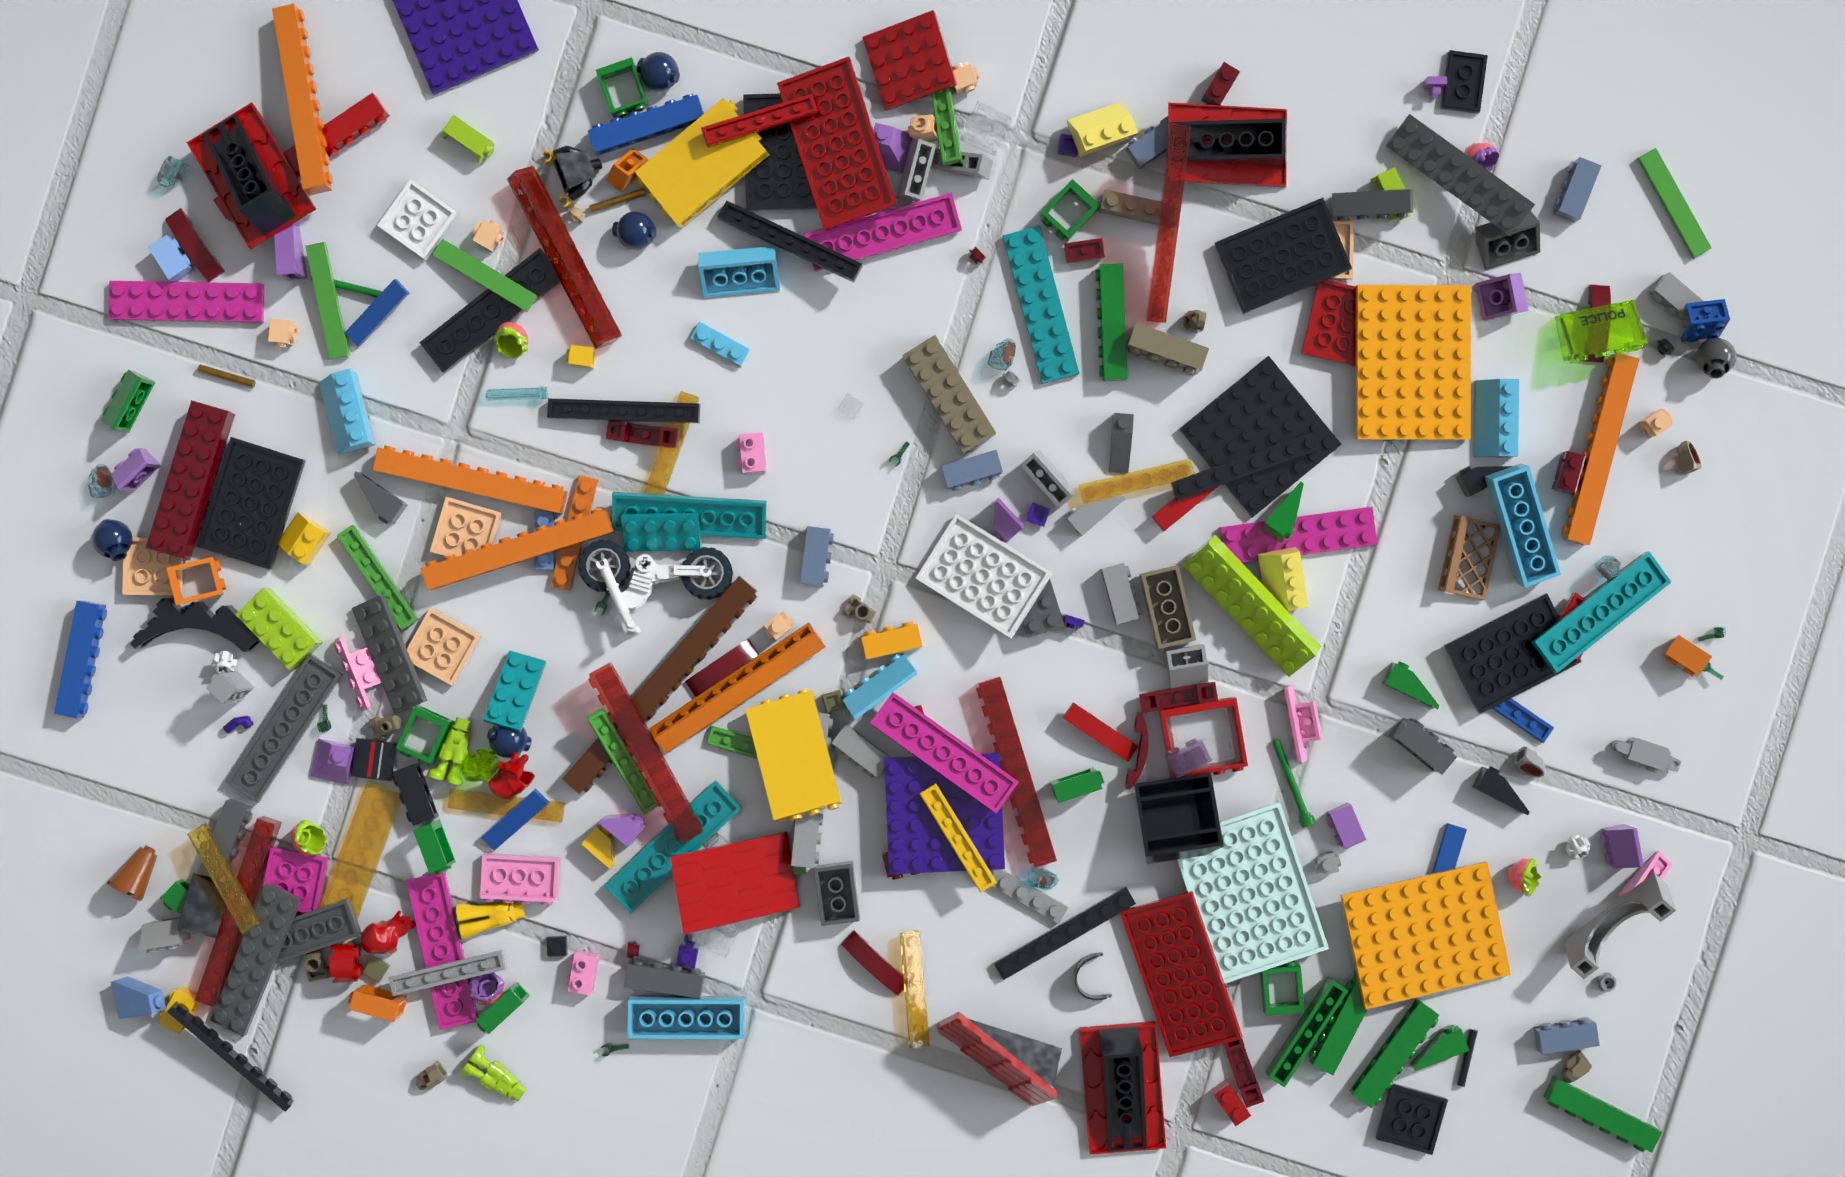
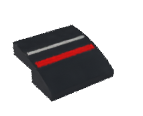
[351,738,397,781]

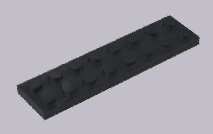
[419,248,564,373]

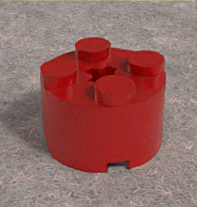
[329,943,363,984]

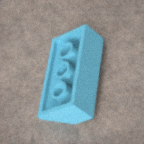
[698,246,780,298]
[319,368,375,456]
[1474,379,1519,458]
[843,653,918,720]

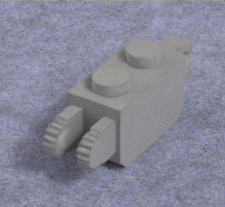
[1611,737,1681,773]

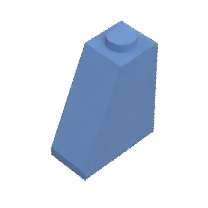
[111,976,166,1019]

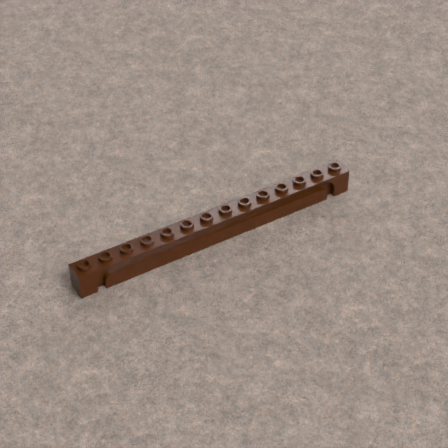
[562,576,758,794]

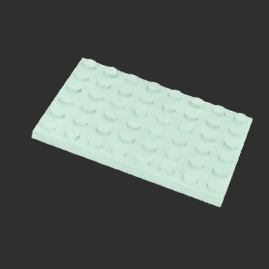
[1177,802,1329,983]

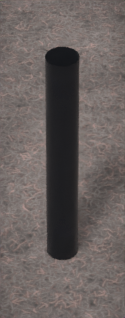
[1457,1029,1478,1087]

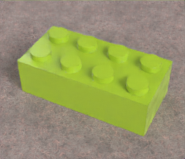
[235,588,323,670]

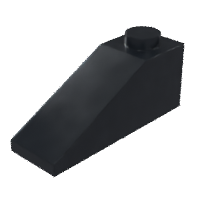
[1455,466,1512,497]
[1472,766,1530,815]

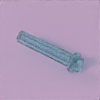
[486,385,548,401]

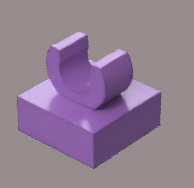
[1423,76,1447,97]

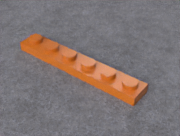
[550,475,599,591]

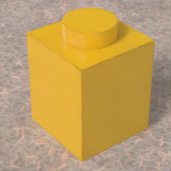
[566,345,596,369]

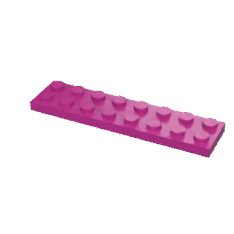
[804,193,962,272]
[109,281,264,323]
[1219,507,1378,563]
[870,692,1019,814]
[406,872,478,1030]

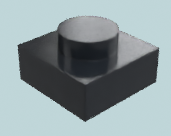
[547,936,568,957]

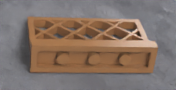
[1438,515,1501,600]

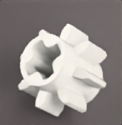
[211,651,237,674]
[1565,835,1591,859]

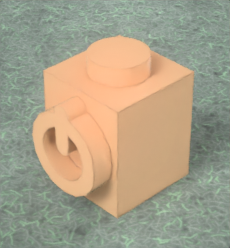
[952,62,979,95]
[908,114,938,142]
[472,220,504,252]
[266,318,298,348]
[1639,409,1673,438]
[764,611,794,640]

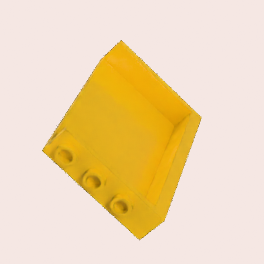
[635,98,770,228]
[745,689,843,822]

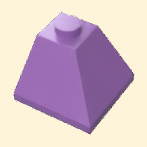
[874,122,913,173]
[994,497,1025,542]
[310,739,355,784]

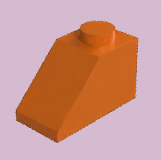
[606,148,648,192]

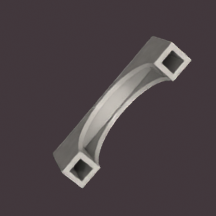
[1564,873,1676,979]

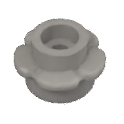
[1002,370,1020,388]
[1597,973,1616,992]

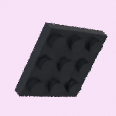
[1375,1083,1448,1155]

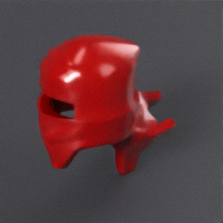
[488,752,535,799]
[360,911,416,954]

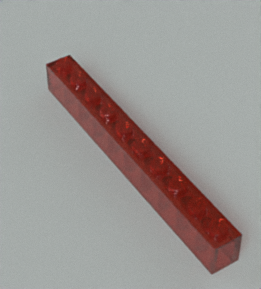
[1146,123,1192,323]
[507,166,622,349]
[588,662,704,843]
[976,676,1057,868]
[194,816,282,1007]

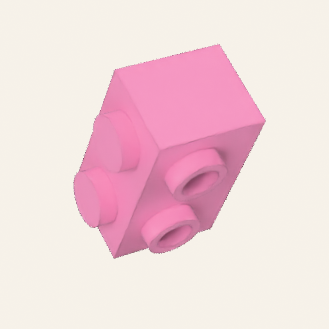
[736,432,767,474]
[566,950,600,995]

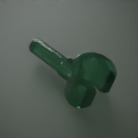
[889,441,910,466]
[594,592,610,615]
[1697,627,1726,642]
[1702,662,1724,680]
[317,705,331,732]
[601,1043,629,1056]

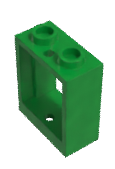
[596,57,649,118]
[1040,179,1100,242]
[396,705,454,765]
[1050,767,1104,803]
[413,819,456,875]
[1260,961,1305,1016]
[476,982,530,1034]

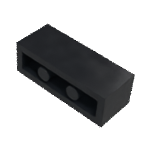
[393,762,439,826]

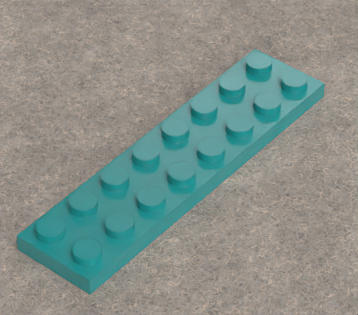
[1003,225,1080,384]
[612,492,767,539]
[1532,551,1671,673]
[604,780,742,914]

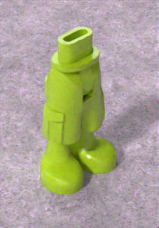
[427,717,471,786]
[460,1044,527,1101]

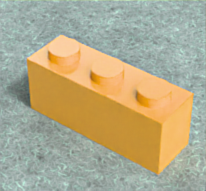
[861,621,923,660]

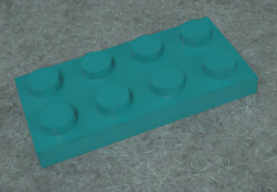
[621,513,702,552]
[483,650,546,733]

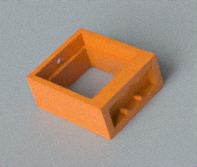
[166,557,226,605]
[348,984,408,1022]

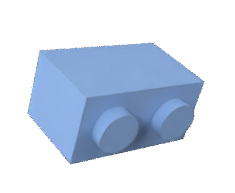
[148,235,194,282]

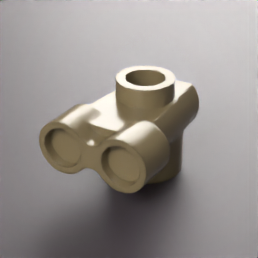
[842,594,876,624]
[369,714,402,740]
[305,950,331,982]

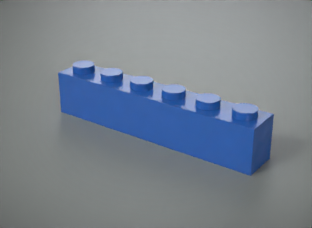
[588,94,704,156]
[54,600,107,718]

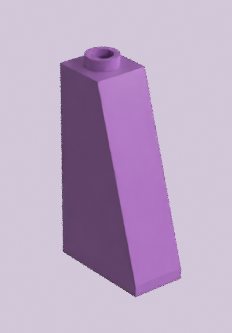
[274,220,307,281]

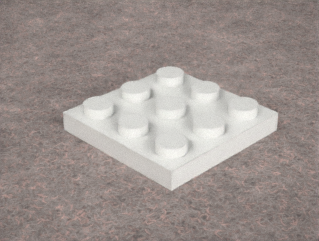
[377,179,459,260]

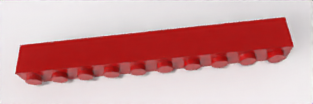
[213,92,390,222]

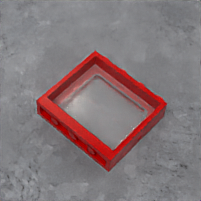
[1159,697,1248,778]

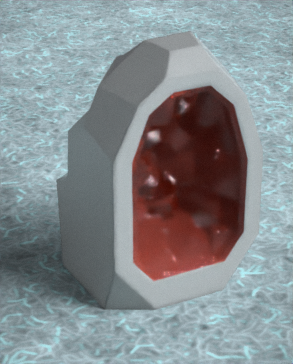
[1514,746,1546,778]

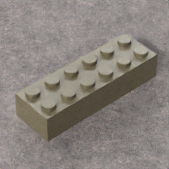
[902,335,996,455]

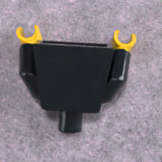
[543,146,602,208]

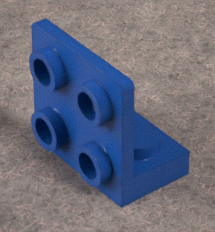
[1681,299,1730,343]

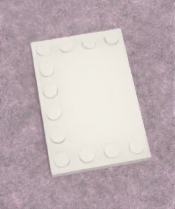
[916,513,1053,639]

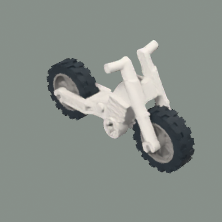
[578,540,733,635]

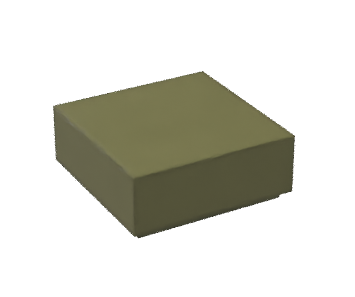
[822,690,845,713]
[363,955,390,983]

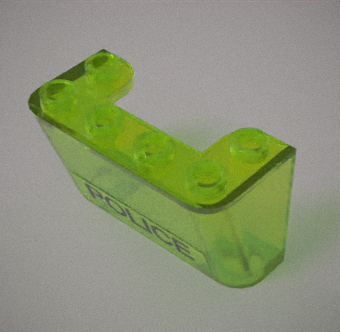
[1555,300,1648,364]

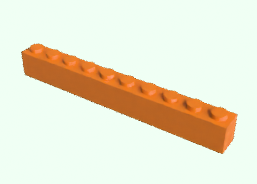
[272,3,333,196]
[1561,353,1639,545]
[372,445,568,514]
[420,508,614,590]
[649,622,826,753]

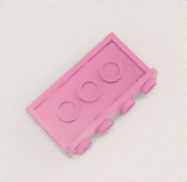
[478,853,560,905]

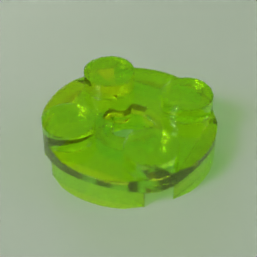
[460,748,500,782]

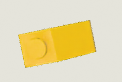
[581,825,615,869]

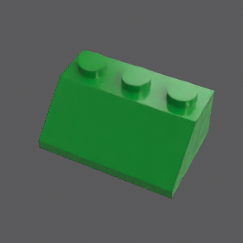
[102,370,156,433]

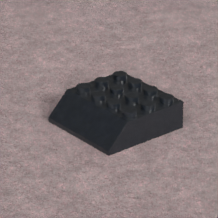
[1134,772,1224,864]

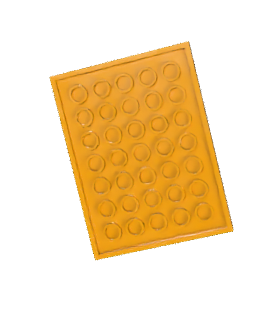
[1355,285,1471,440]
[1340,861,1511,1009]

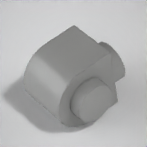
[1315,851,1341,874]

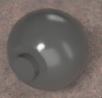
[1695,338,1737,379]

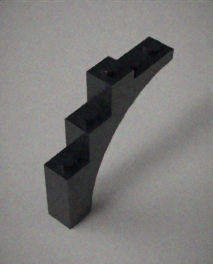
[130,598,261,652]

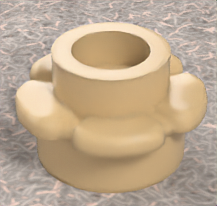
[568,205,586,222]

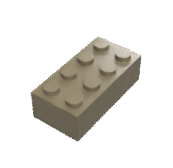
[1126,323,1209,376]
[1139,565,1196,649]

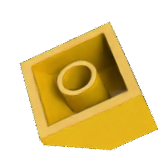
[279,512,331,565]

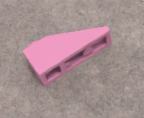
[1618,851,1672,898]

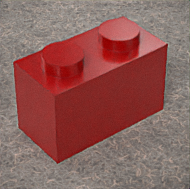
[1211,1079,1251,1127]

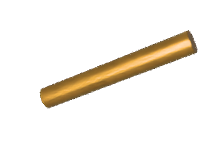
[589,188,646,213]
[198,364,256,388]

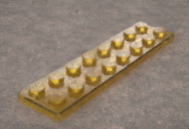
[320,781,401,921]

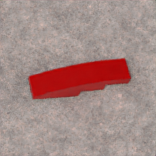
[1152,467,1219,532]
[1063,702,1138,762]

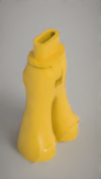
[456,902,525,940]

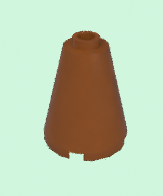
[107,845,157,901]

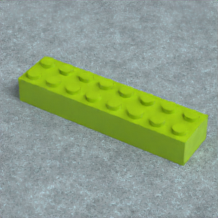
[1182,535,1322,677]

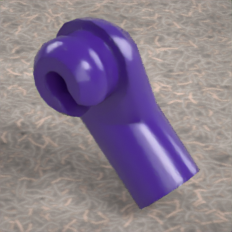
[223,715,254,734]

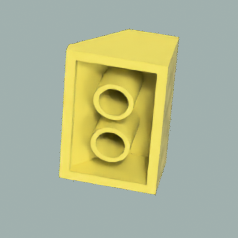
[1066,103,1138,157]
[1257,547,1308,611]

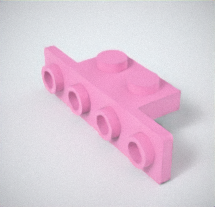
[334,636,381,711]
[1283,685,1322,763]

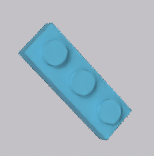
[690,321,750,366]

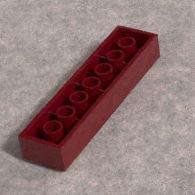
[145,400,235,560]

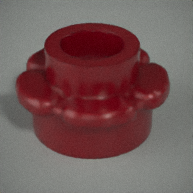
[969,247,986,264]
[627,941,640,960]

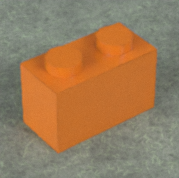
[1663,635,1712,677]

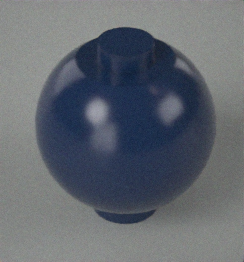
[637,52,680,91]
[612,211,656,250]
[92,519,133,561]
[487,725,532,758]

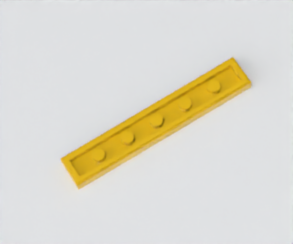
[919,783,997,893]

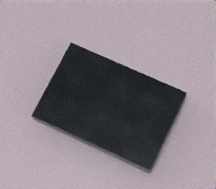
[1441,50,1488,114]
[177,873,232,938]

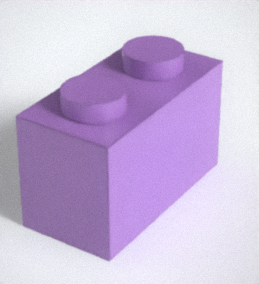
[1326,803,1366,849]

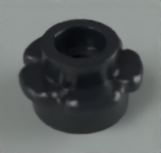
[1656,338,1674,356]

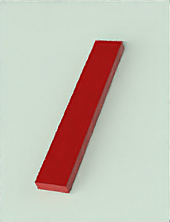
[701,94,818,148]

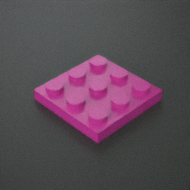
[262,846,329,913]

